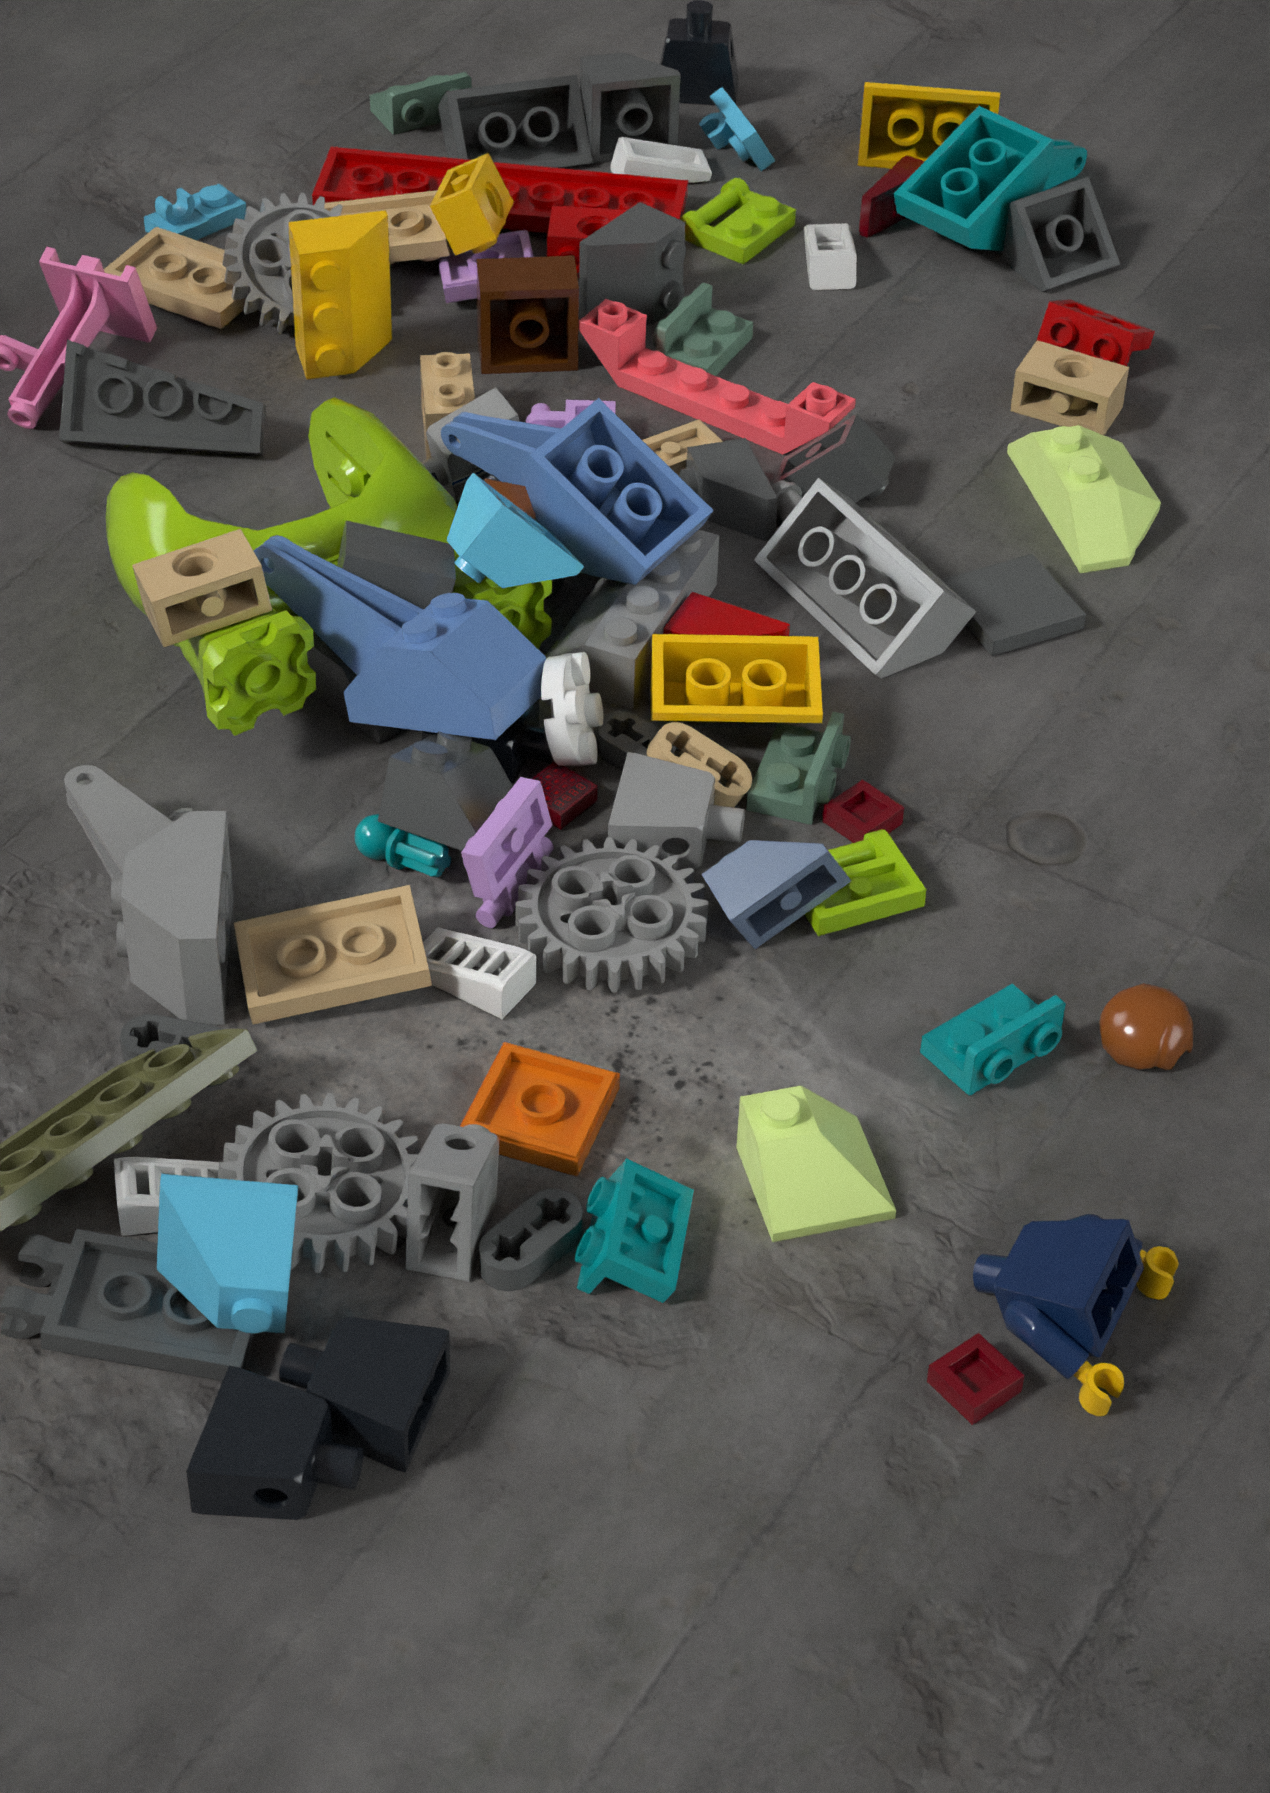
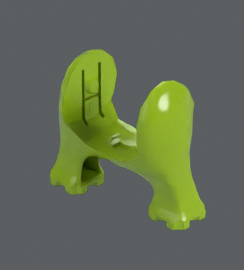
[106,397,552,736]

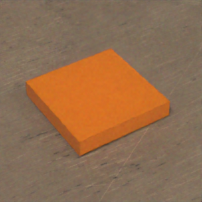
[460,1042,620,1177]

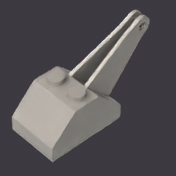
[64,765,234,1025]

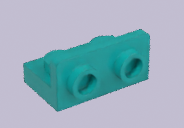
[920,983,1066,1096]
[575,1158,694,1303]

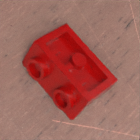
[1036,299,1155,366]

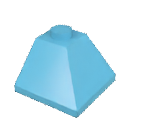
[446,473,584,588]
[157,1174,298,1333]

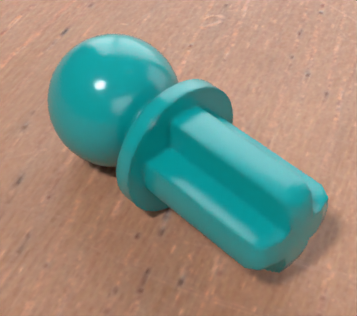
[354,814,451,878]

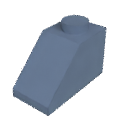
[702,840,851,949]

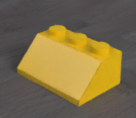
[858,82,1000,169]
[288,210,392,380]
[650,634,823,723]

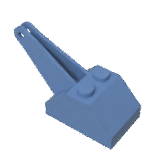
[441,398,714,585]
[254,535,546,740]

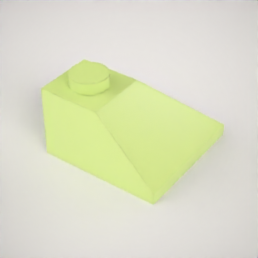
[736,1086,896,1242]

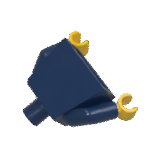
[973,1214,1178,1416]

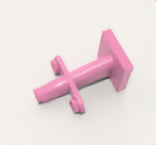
[0,247,157,429]

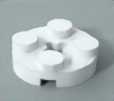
[541,652,603,767]

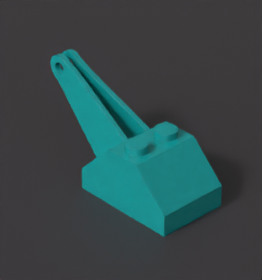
[894,106,1087,251]

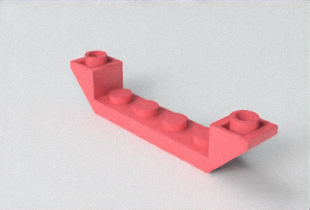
[578,299,856,455]

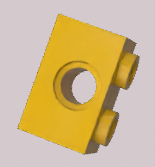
[430,153,514,256]

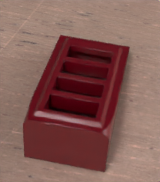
[859,155,925,238]

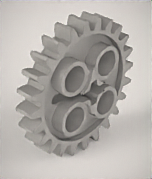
[222,193,343,334]
[516,837,708,992]
[218,1093,419,1273]

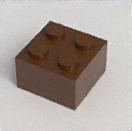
[476,256,579,374]

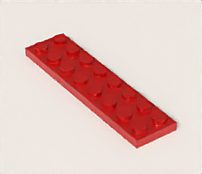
[312,147,688,233]

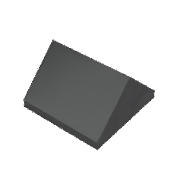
[1002,176,1120,292]
[337,520,456,609]

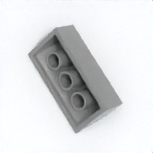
[754,478,977,679]
[545,530,719,710]

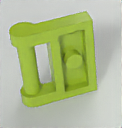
[680,178,796,265]
[805,829,926,936]

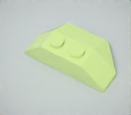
[1007,425,1161,573]

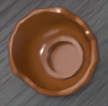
[1099,983,1194,1070]

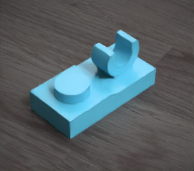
[699,87,775,171]
[144,184,246,240]

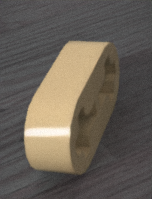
[646,722,752,808]

